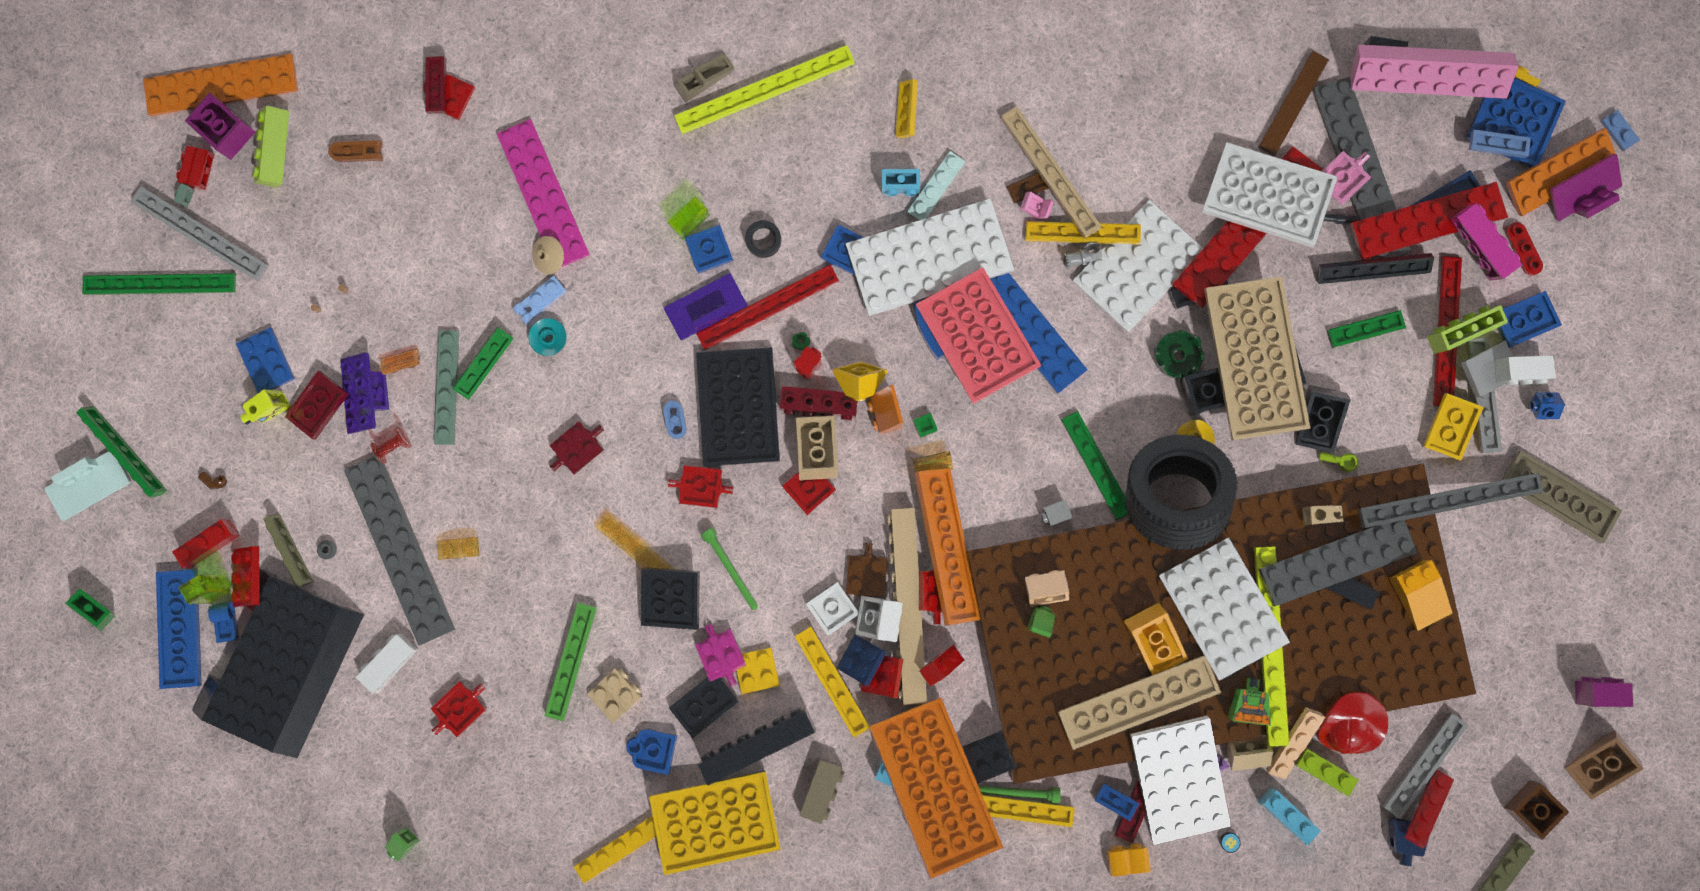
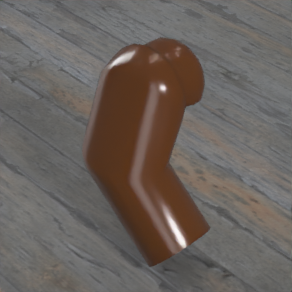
[198,471,227,490]

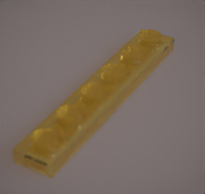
[595,513,676,569]

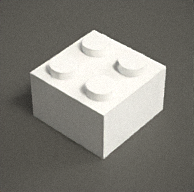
[855,596,903,642]

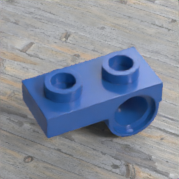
[208,602,239,643]

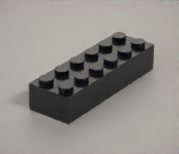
[1180,347,1307,416]
[698,707,816,786]

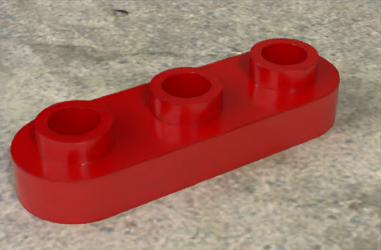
[1505,222,1543,276]

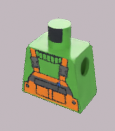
[1228,678,1271,726]

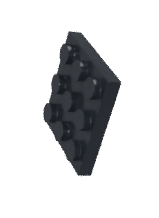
[641,567,700,630]

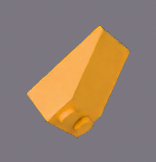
[1389,560,1452,631]
[1124,603,1188,675]

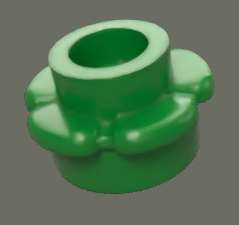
[792,332,810,351]

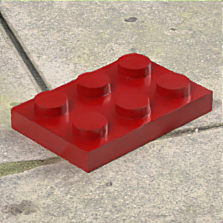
[231,546,260,607]

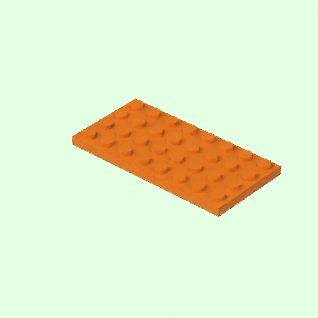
[869,698,1004,879]

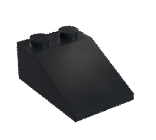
[1296,385,1351,453]

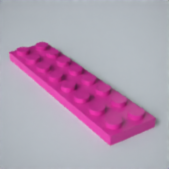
[496,119,590,267]

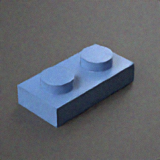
[1600,110,1640,152]

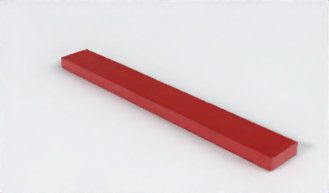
[1433,256,1462,406]
[696,264,839,350]

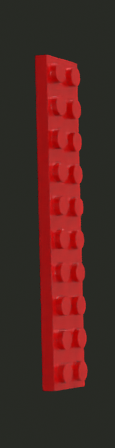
[1172,146,1323,309]

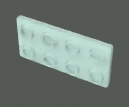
[45,452,131,521]

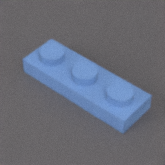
[1469,130,1531,158]

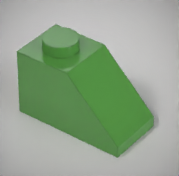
[1026,605,1055,638]
[384,827,420,861]

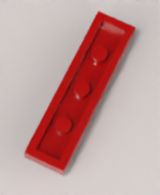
[1404,770,1454,848]

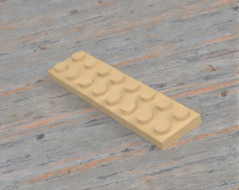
[1058,655,1221,750]

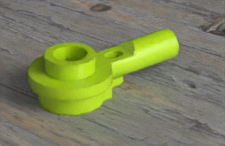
[1319,452,1358,472]

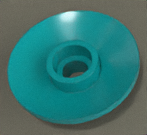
[528,318,567,356]

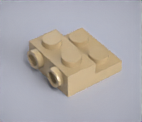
[587,668,642,723]

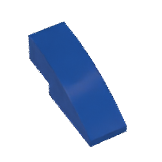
[914,300,944,361]

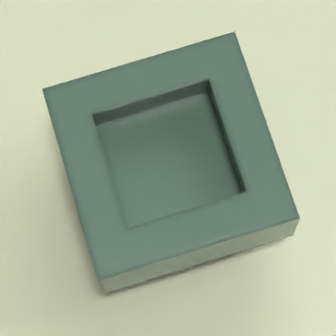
[173,183,195,207]

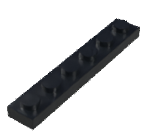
[1317,253,1434,284]

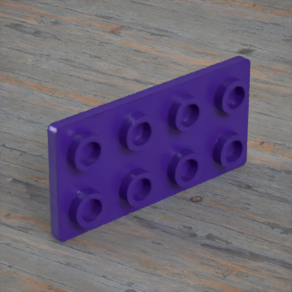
[664,273,748,341]
[340,352,389,434]

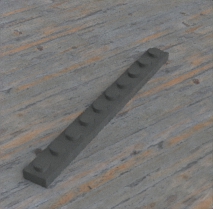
[1357,473,1543,528]

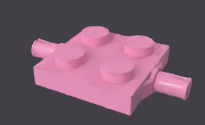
[1322,151,1371,205]

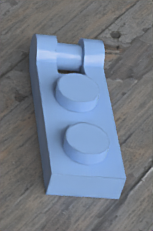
[513,276,566,324]

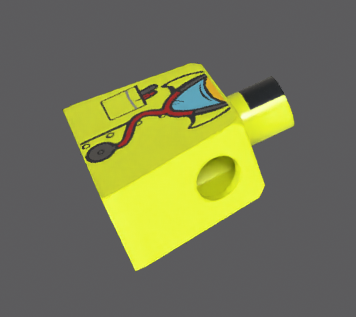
[240,389,291,425]

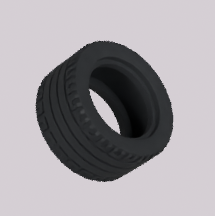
[1125,435,1238,550]

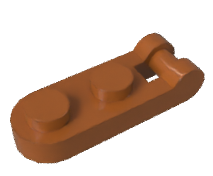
[328,140,383,162]

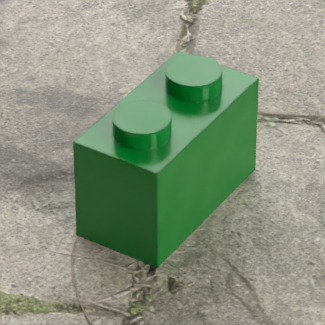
[65,588,115,632]

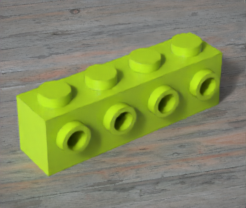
[251,106,289,187]
[1426,305,1508,354]

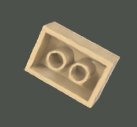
[796,416,838,480]

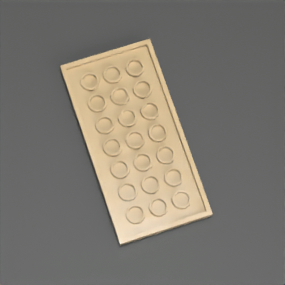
[1204,276,1310,441]

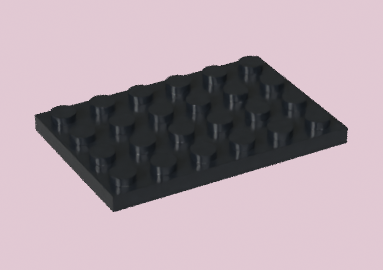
[696,347,780,467]

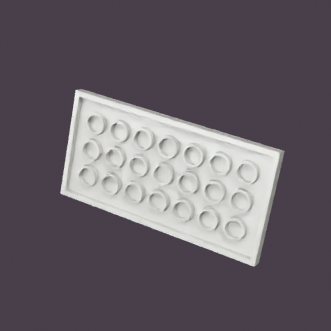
[846,198,1014,316]

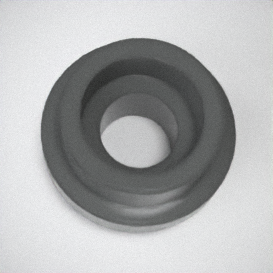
[317,540,337,559]

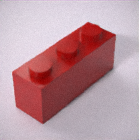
[172,519,240,568]

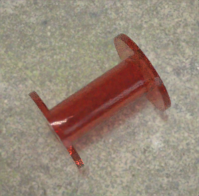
[370,427,411,464]

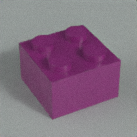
[1575,677,1633,707]

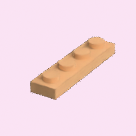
[1266,708,1325,779]

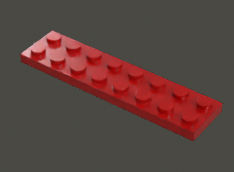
[1350,182,1508,260]

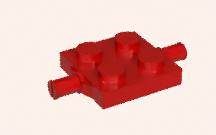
[668,465,734,508]
[919,569,942,625]
[431,681,487,737]

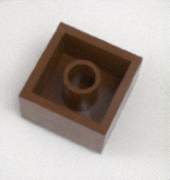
[1504,780,1569,840]

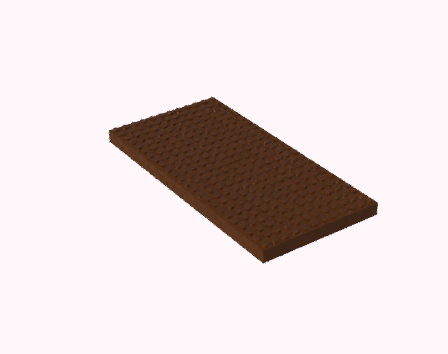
[967,463,1476,784]

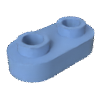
[663,401,687,439]

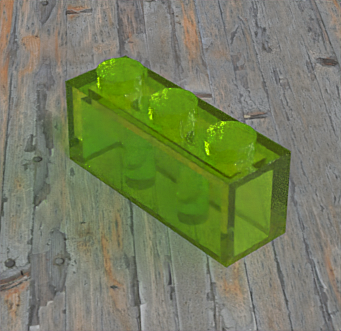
[178,575,232,604]

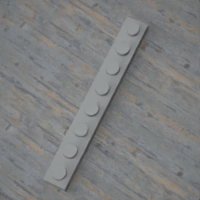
[130,186,269,282]

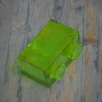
[667,197,710,241]

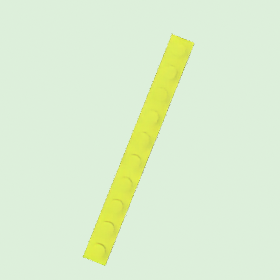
[674,45,855,134]
[1254,547,1289,746]

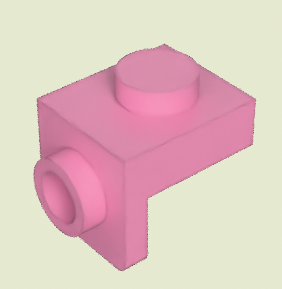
[1020,192,1054,219]

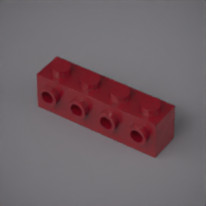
[780,386,858,421]

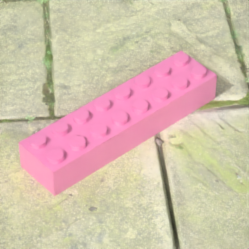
[1350,45,1519,99]

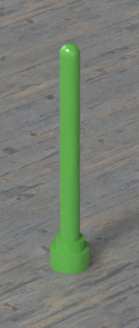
[700,527,758,610]
[978,786,1061,803]

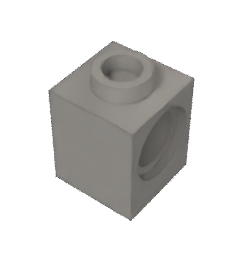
[1040,500,1073,526]

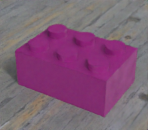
[185,92,256,160]

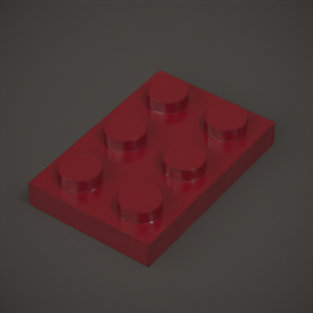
[285,371,349,440]

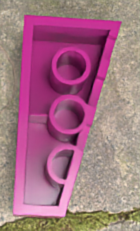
[1451,203,1522,281]

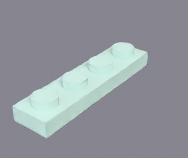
[907,151,966,220]

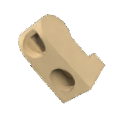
[1302,505,1343,525]

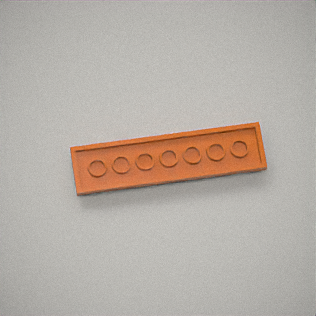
[143,54,298,116]
[914,468,981,626]

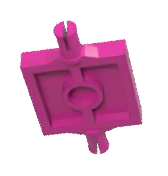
[695,624,746,687]

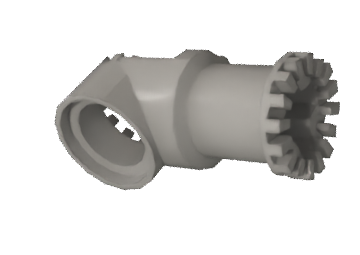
[1064,242,1102,269]

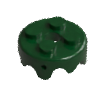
[1154,330,1205,379]

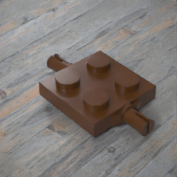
[846,543,887,597]

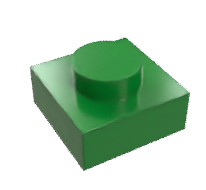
[913,413,938,438]

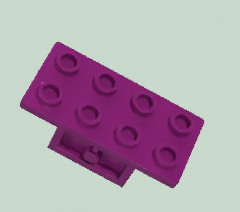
[1550,153,1622,221]

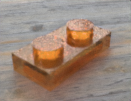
[380,348,420,375]

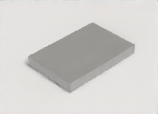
[1461,341,1512,398]

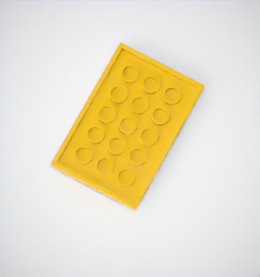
[649,771,781,875]

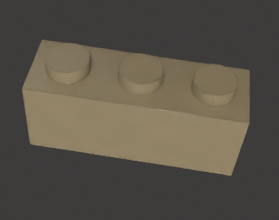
[799,758,844,824]

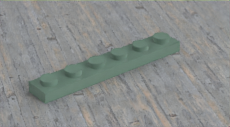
[434,331,459,445]

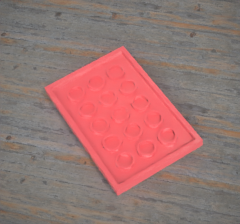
[916,267,1041,404]

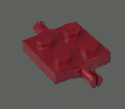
[549,421,605,475]

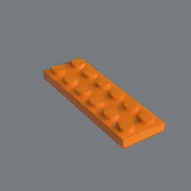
[1505,128,1616,216]

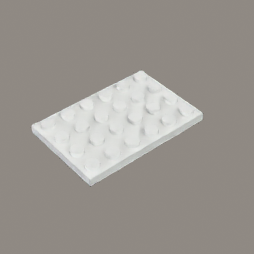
[1202,142,1337,248]
[1072,200,1203,333]
[1159,538,1290,680]
[1130,716,1230,844]

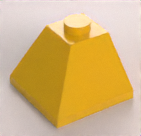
[833,361,887,401]

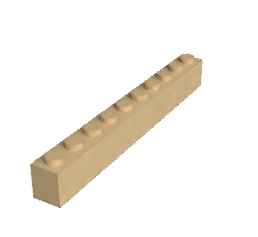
[887,508,927,705]

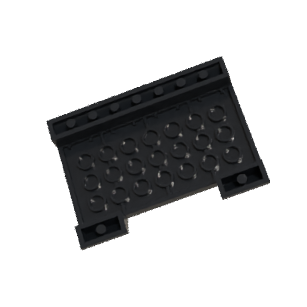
[192,568,364,758]

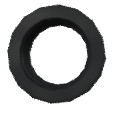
[745,220,781,258]

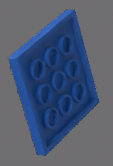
[1465,78,1566,168]

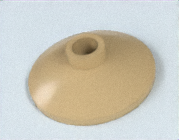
[532,236,564,274]

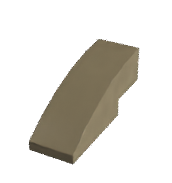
[675,54,735,102]

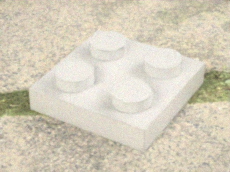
[806,582,859,636]

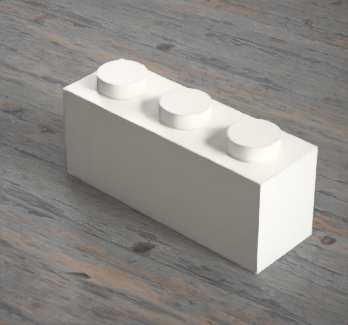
[1494,356,1556,386]
[356,634,418,694]

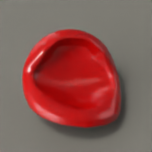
[1316,692,1389,754]

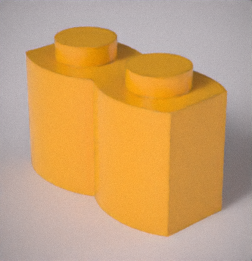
[1106,843,1151,877]

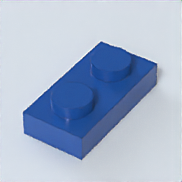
[1095,783,1140,821]

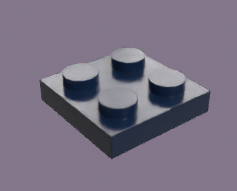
[836,634,887,687]

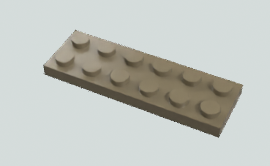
[1502,451,1622,543]

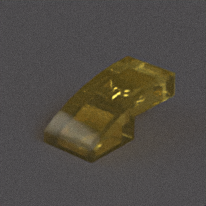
[437,537,480,560]

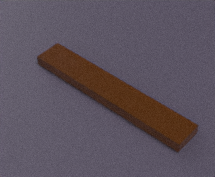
[1258,51,1329,156]

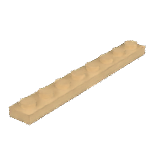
[1001,107,1101,239]

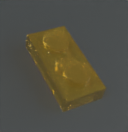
[912,451,953,473]

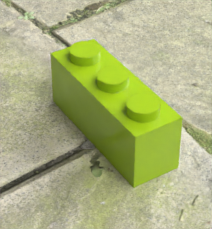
[1295,748,1359,797]

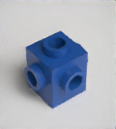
[1530,392,1565,420]

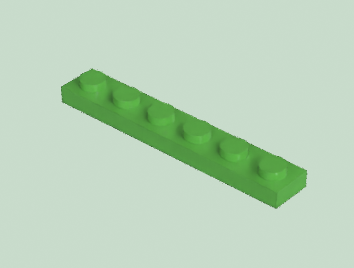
[545,603,597,721]

